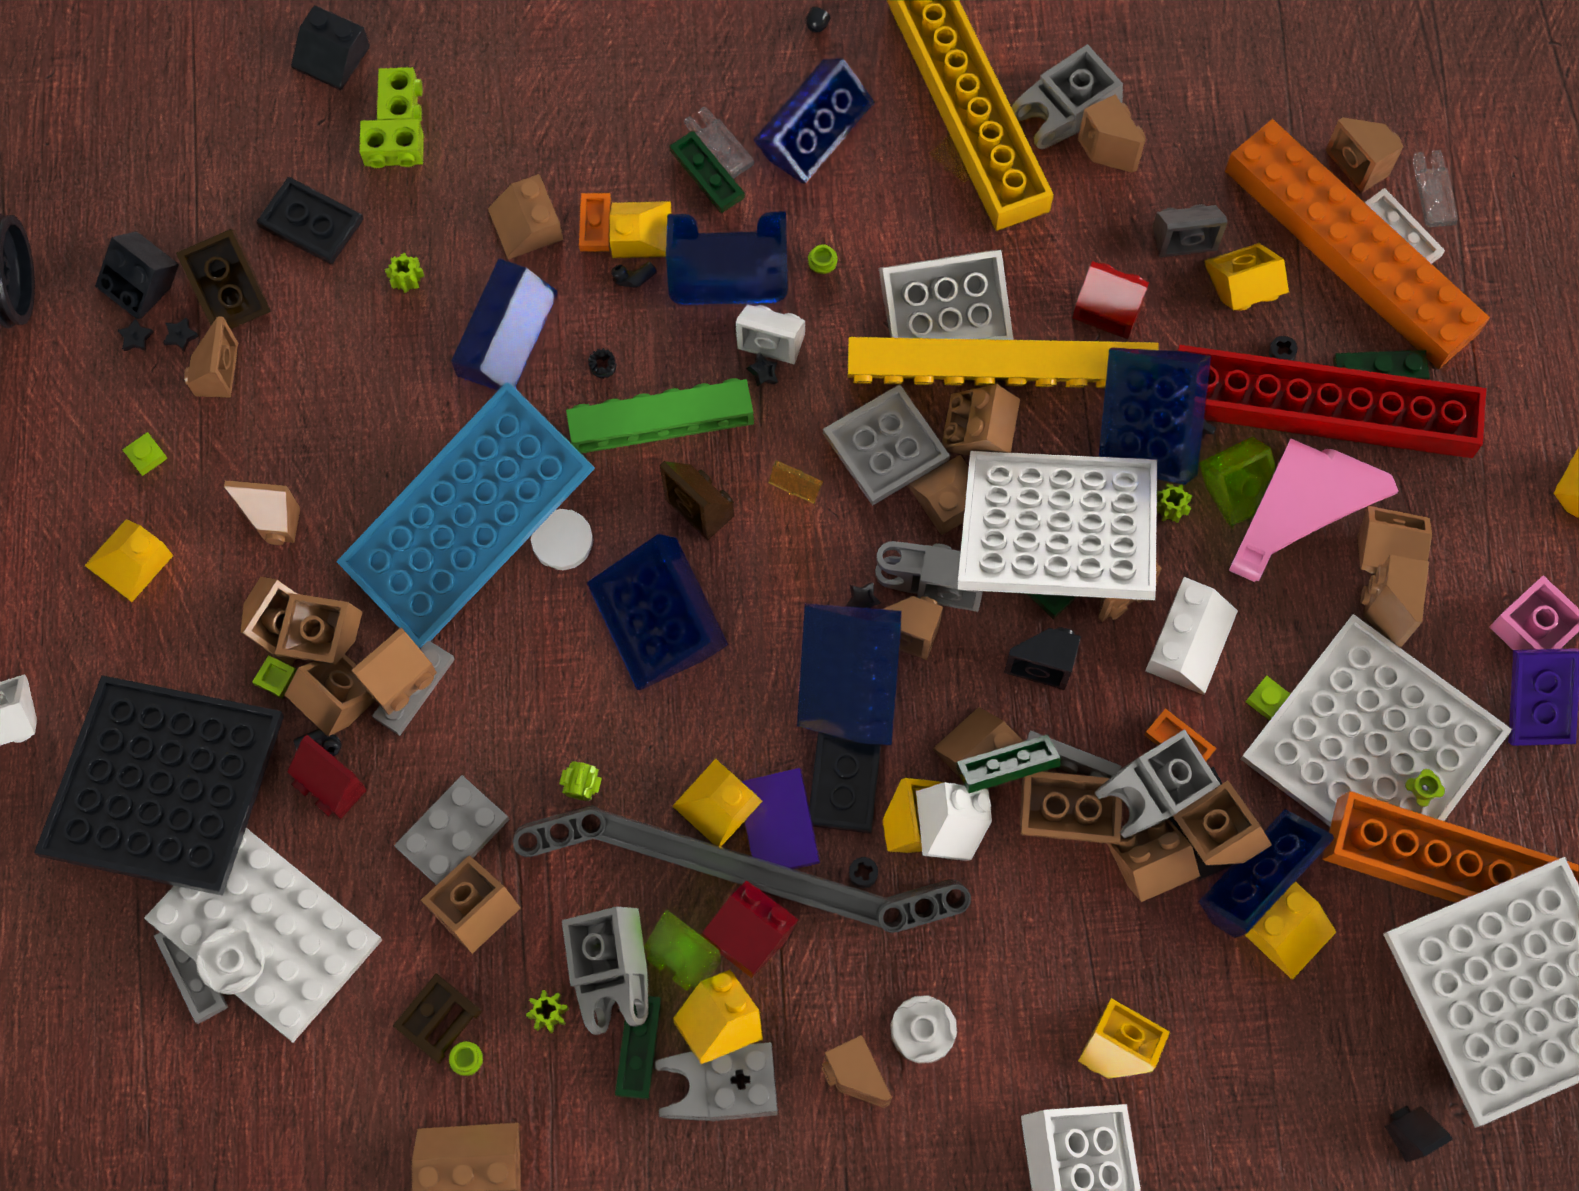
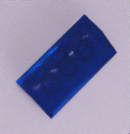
[753,58,875,184]
[451,259,558,390]
[1199,809,1335,938]

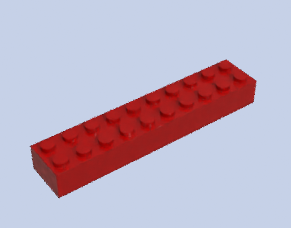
[1167,345,1487,459]

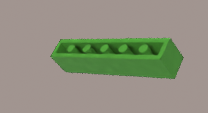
[566,378,754,454]

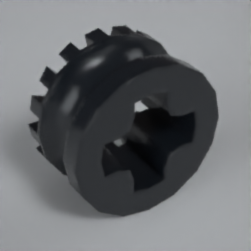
[1269,336,1298,361]
[588,348,617,378]
[849,857,878,889]

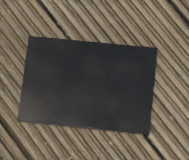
[256,176,364,265]
[809,730,882,833]

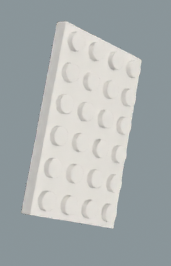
[145,828,382,1043]

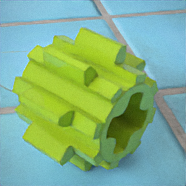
[385,253,424,293]
[1156,483,1192,523]
[559,762,602,801]
[526,990,569,1033]

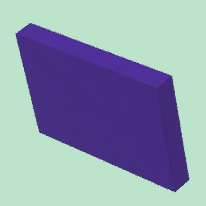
[1508,648,1579,746]
[741,768,820,869]

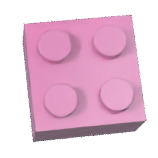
[1489,575,1579,650]

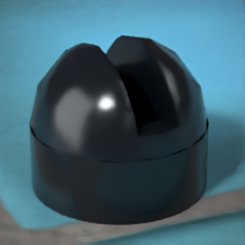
[806,7,831,33]

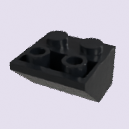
[95,231,179,320]

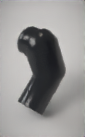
[611,261,657,288]
[293,729,342,756]

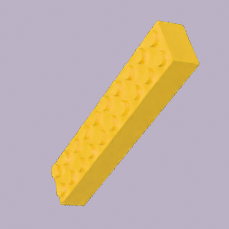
[886,0,1054,231]
[847,337,1159,389]

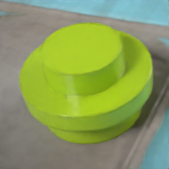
[808,245,837,274]
[449,1041,483,1076]

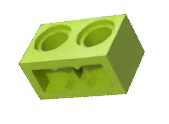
[377,67,423,122]
[360,119,424,168]

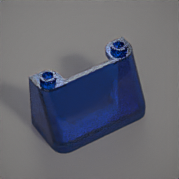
[666,211,788,305]

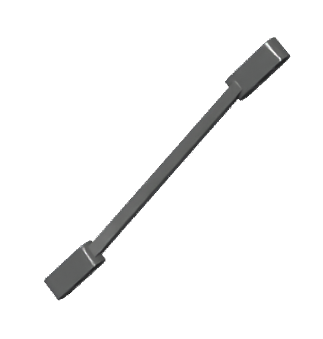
[513,806,971,933]

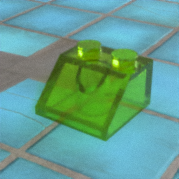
[1199,437,1276,527]
[644,910,722,991]

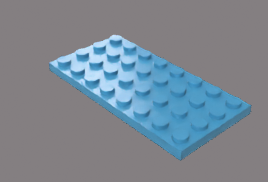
[336,381,595,648]

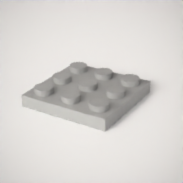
[823,384,950,506]

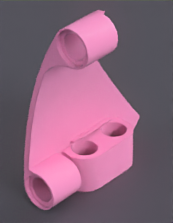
[1229,439,1398,582]

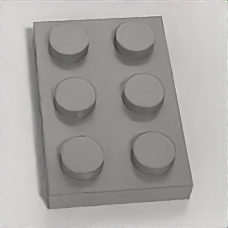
[394,775,510,885]

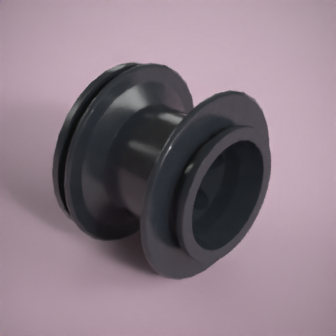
[0,213,35,329]

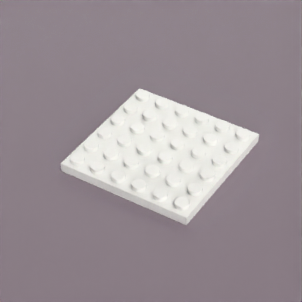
[958,451,1157,600]
[1241,614,1512,826]
[1383,857,1579,1127]

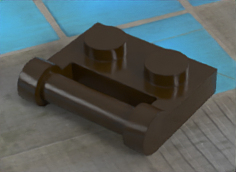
[392,973,483,1064]

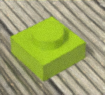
[122,432,168,476]
[252,655,297,699]
[1246,676,1290,721]

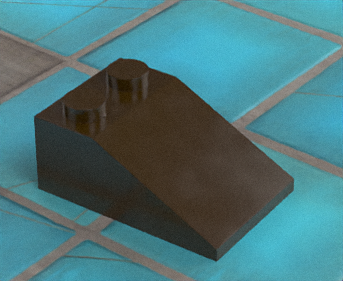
[176,229,271,329]
[660,461,734,540]

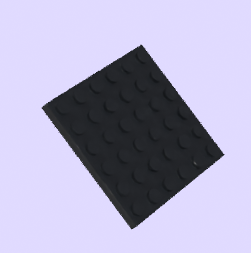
[34,675,284,896]

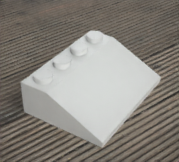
[879,250,1013,340]
[1021,1104,1141,1191]

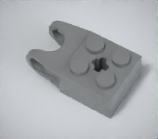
[1011,44,1123,149]
[875,541,983,612]
[1095,729,1220,838]
[562,907,648,1035]
[655,1042,778,1121]

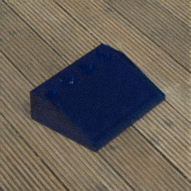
[1099,348,1211,485]
[587,534,729,690]
[797,604,902,745]

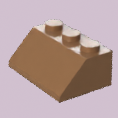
[1360,555,1429,648]
[1020,772,1122,845]
[412,1123,521,1191]

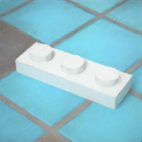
[1364,188,1445,264]

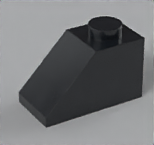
[1384,1105,1453,1162]

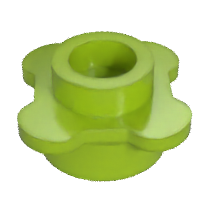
[1405,769,1445,807]

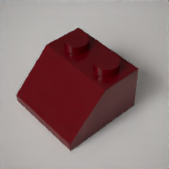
[287,735,367,819]
[699,880,798,978]

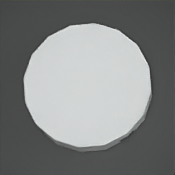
[531,509,593,570]
[196,926,265,995]
[890,995,957,1064]

